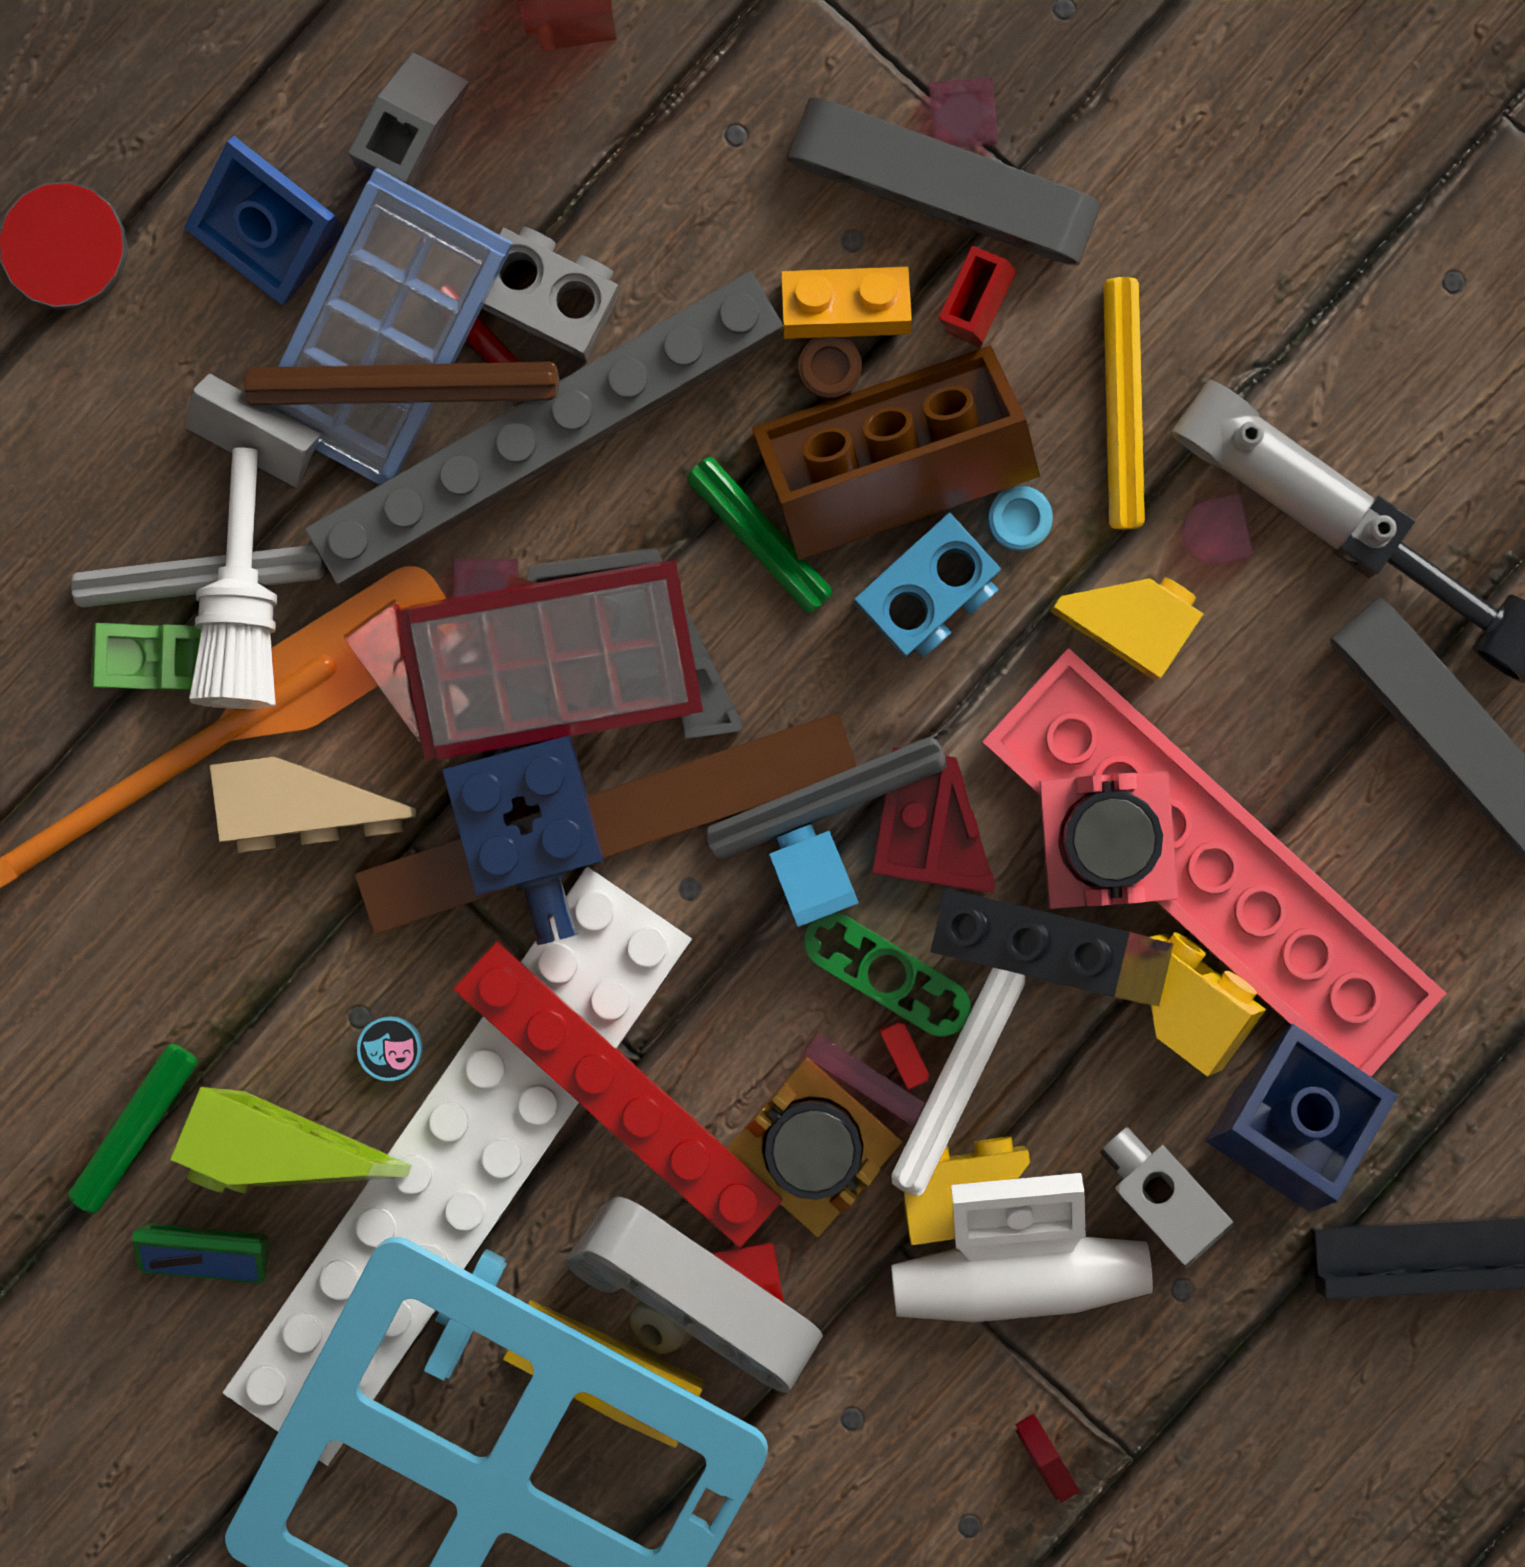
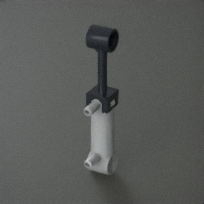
[1171,380,1525,683]

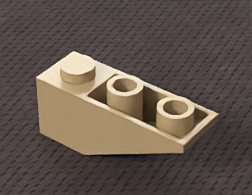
[210,757,417,853]

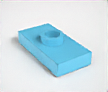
[424,1249,507,1381]

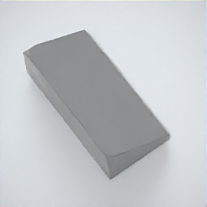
[185,373,321,488]

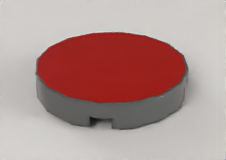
[0,181,128,310]

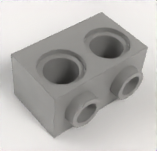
[482,226,620,362]

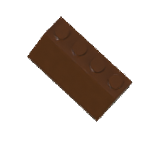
[752,345,1040,560]

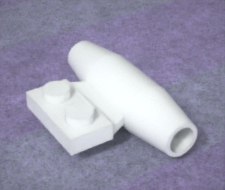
[891,1173,1153,1322]

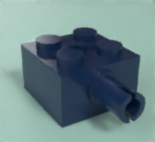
[443,736,605,946]

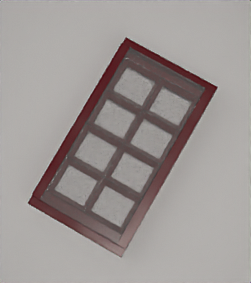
[396,560,703,760]

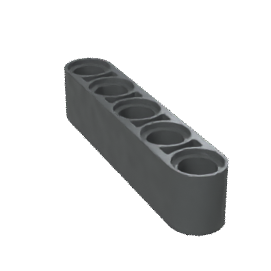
[787,97,1101,266]
[1330,597,1525,863]

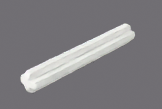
[892,968,1025,1196]

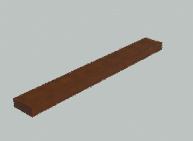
[355,712,857,934]

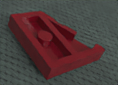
[872,747,995,894]

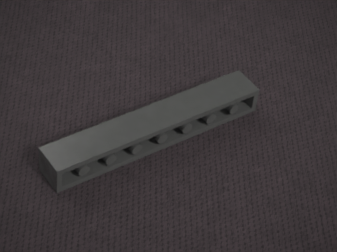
[305,271,784,590]

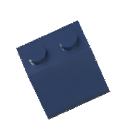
[1205,1024,1398,1212]

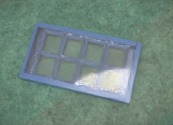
[269,168,513,485]

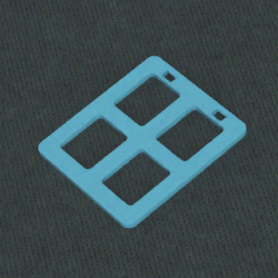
[225,1237,768,1567]

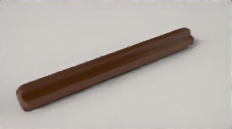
[244,362,559,405]

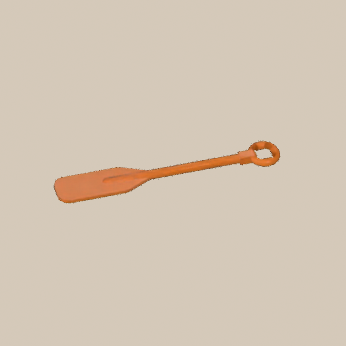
[0,566,455,888]

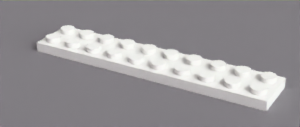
[223,866,692,1466]

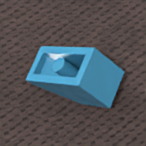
[769,824,859,927]

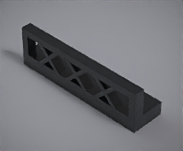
[1312,1216,1525,1299]

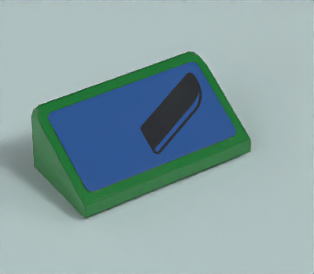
[132,1223,270,1283]

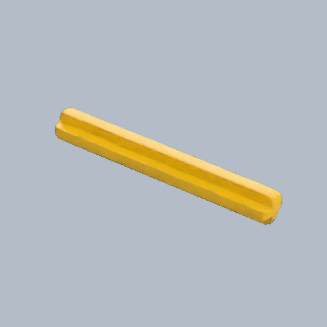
[1103,277,1145,530]

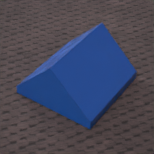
[184,136,344,306]

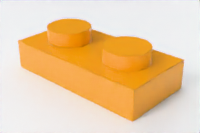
[781,267,912,339]

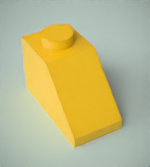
[1050,577,1203,681]

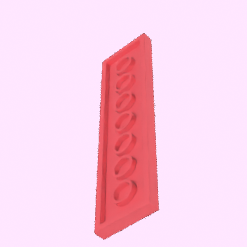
[981,648,1447,1076]

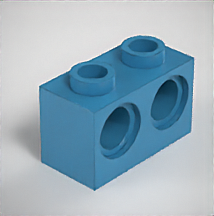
[853,512,1001,659]

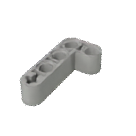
[565,1197,823,1393]

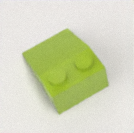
[170,1087,412,1193]

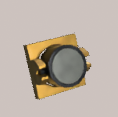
[727,1056,903,1237]

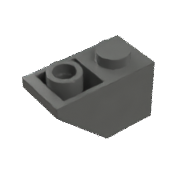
[348,53,470,189]

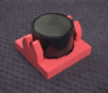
[1039,771,1179,909]

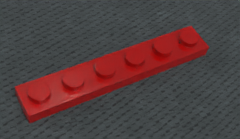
[453,940,783,1248]

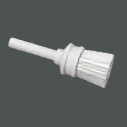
[189,448,277,710]

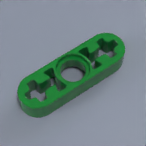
[804,912,971,1036]

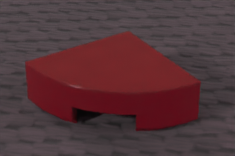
[1015,1413,1080,1503]

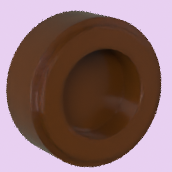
[798,337,862,400]

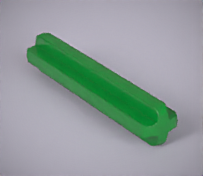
[687,457,832,613]
[68,1043,198,1214]

